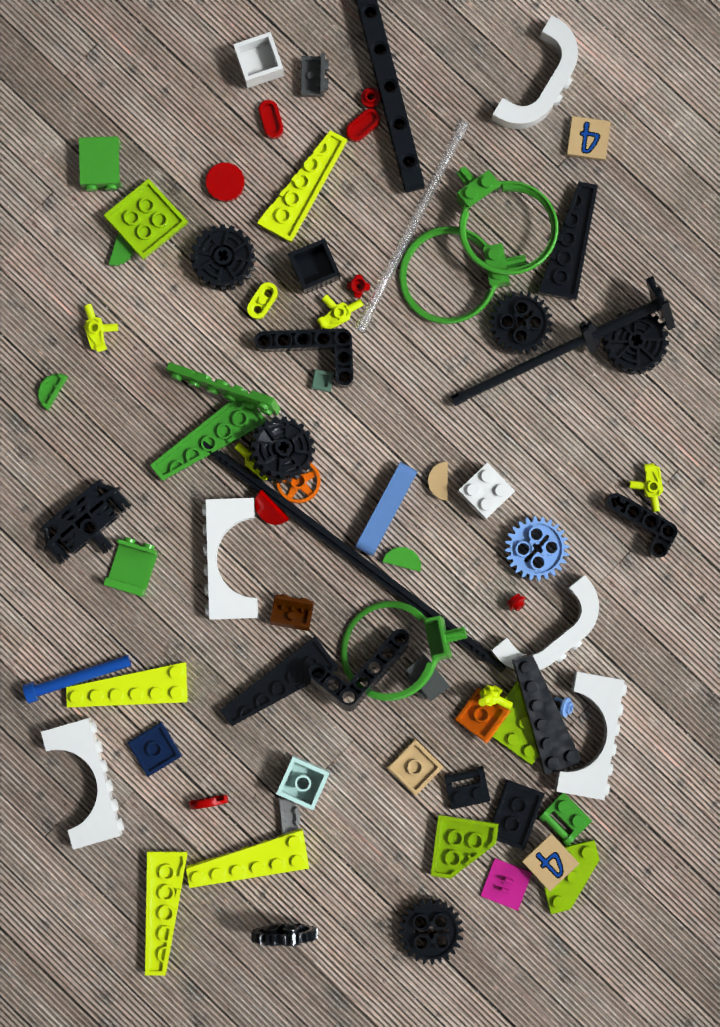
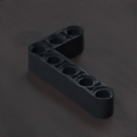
[255,328,353,388]
[308,629,409,712]

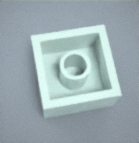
[276,755,330,810]

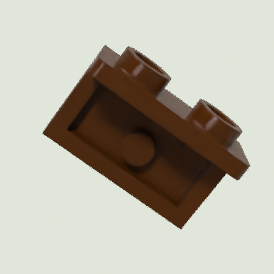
[270,594,314,631]

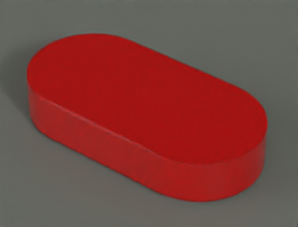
[259,100,284,139]
[346,109,380,142]

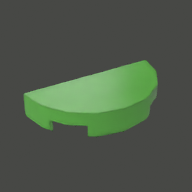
[109,233,134,267]
[38,374,68,411]
[382,547,421,572]

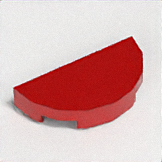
[255,490,289,525]
[188,794,229,810]

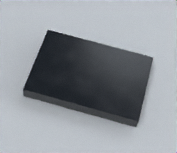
[491,779,545,851]

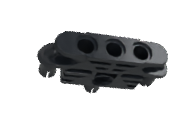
[40,479,132,565]

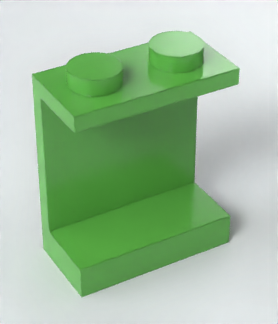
[79,136,122,192]
[103,537,158,597]

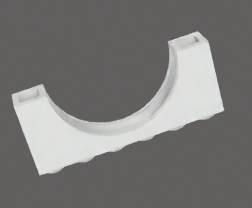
[202,498,258,620]
[554,671,627,800]
[41,717,124,850]

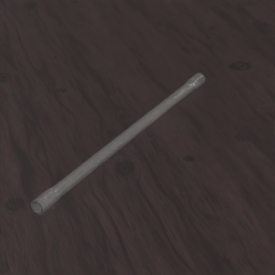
[354,120,470,333]

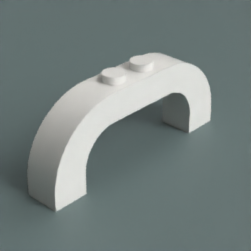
[491,15,578,129]
[490,575,599,670]

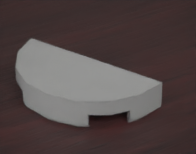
[278,798,300,834]

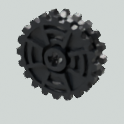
[191,224,256,291]
[602,309,669,375]
[248,416,315,484]

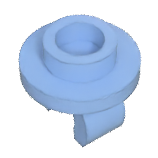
[554,697,574,717]

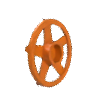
[276,463,321,503]

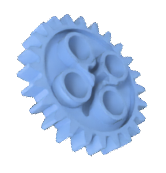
[504,516,569,581]

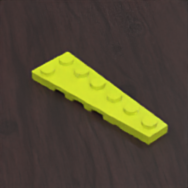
[257,130,347,243]
[66,662,188,707]
[186,828,309,888]
[145,851,188,976]

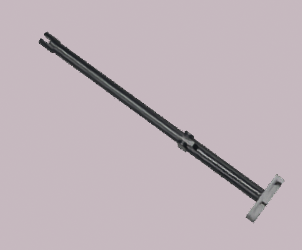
[450,276,675,406]

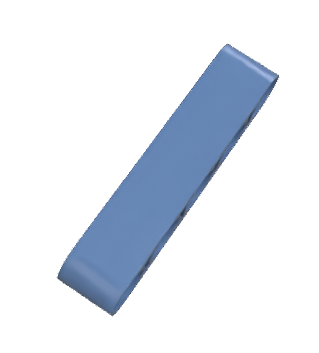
[355,462,418,557]

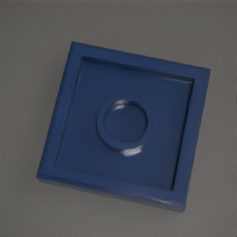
[127,722,183,777]

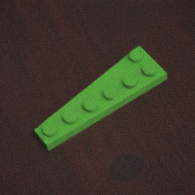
[166,362,281,416]
[150,400,266,481]

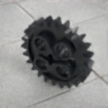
[488,291,553,356]
[398,897,464,965]
[251,923,318,946]

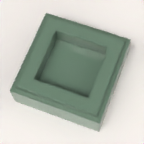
[311,369,334,393]

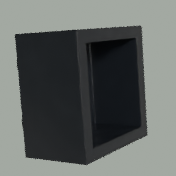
[288,238,340,294]

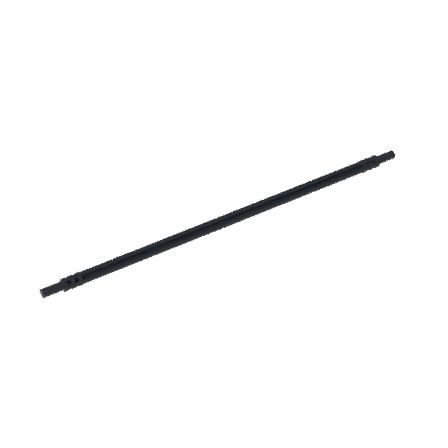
[199,441,506,673]

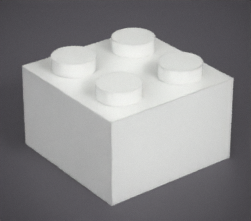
[233,32,284,88]
[457,462,515,520]

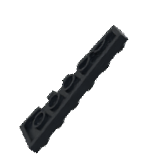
[538,181,598,301]
[220,636,339,726]
[512,654,582,775]

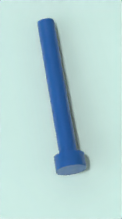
[23,655,132,704]

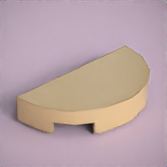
[427,461,448,501]

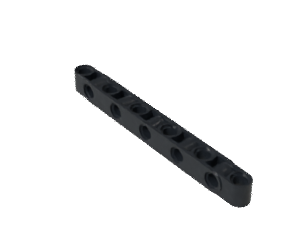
[355,0,425,193]

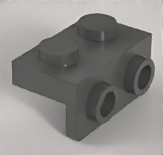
[301,53,329,97]

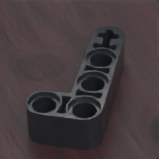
[604,493,678,558]

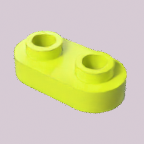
[247,282,278,320]

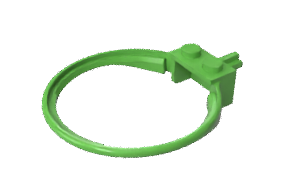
[456,167,558,275]
[399,226,527,324]
[340,601,467,701]

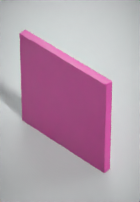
[480,858,532,911]

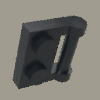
[444,765,491,810]

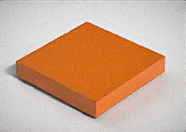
[454,687,511,744]

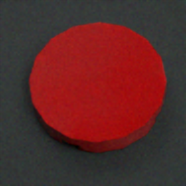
[206,163,245,202]

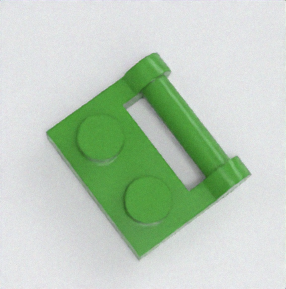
[538,793,592,846]

